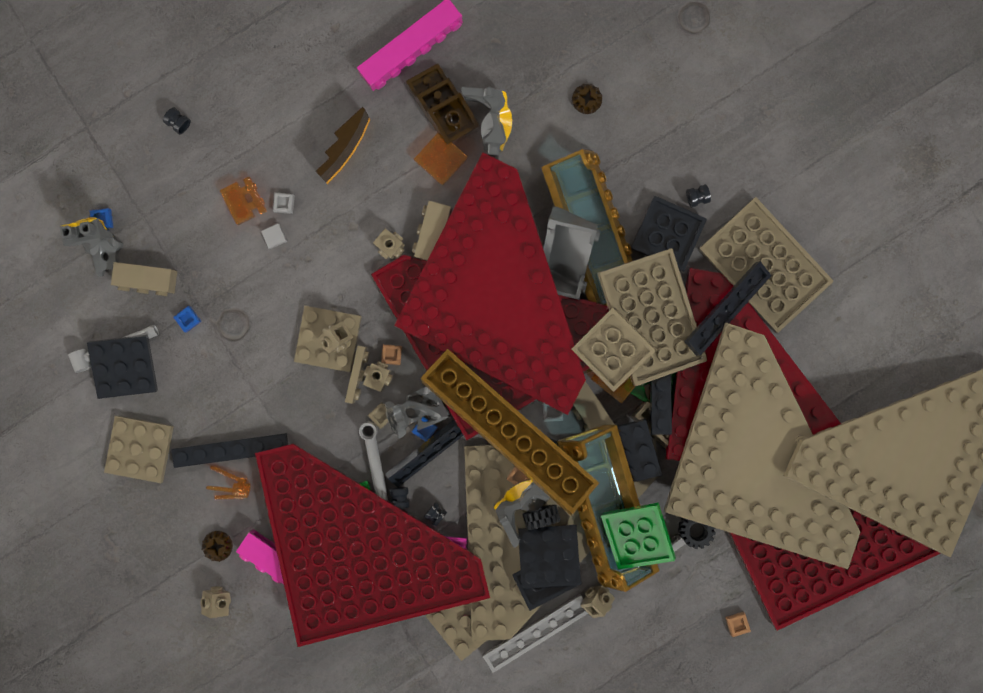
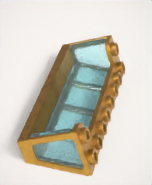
[541,149,633,306]
[557,425,659,592]

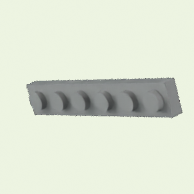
[483,594,588,673]

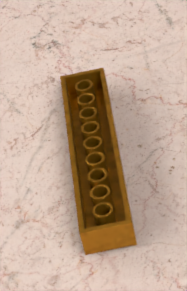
[421,349,599,515]

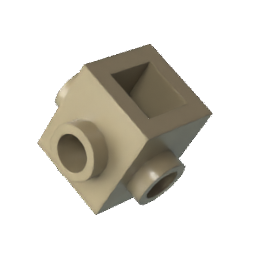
[373,228,405,260]
[318,322,353,354]
[363,361,393,392]
[580,585,615,618]
[200,586,231,618]

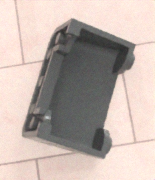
[543,206,601,300]

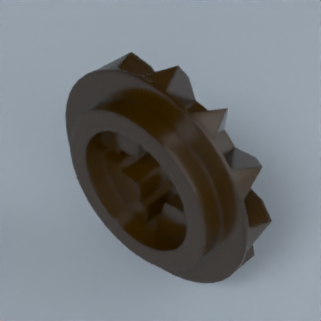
[572,84,602,114]
[201,531,233,562]

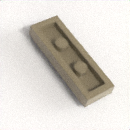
[345,346,370,404]

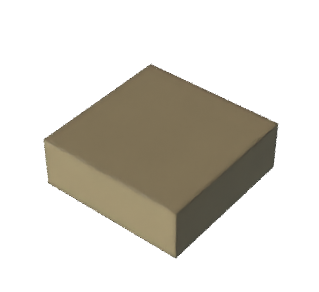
[367,402,388,429]

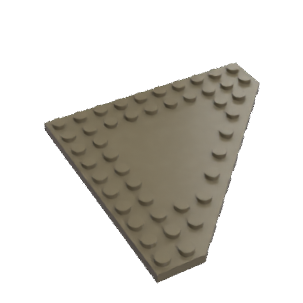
[664,323,860,569]
[783,369,983,557]
[464,438,657,641]

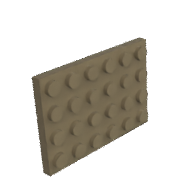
[698,197,834,333]
[597,248,707,386]

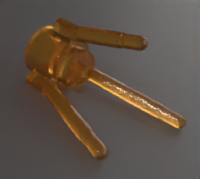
[206,466,251,500]

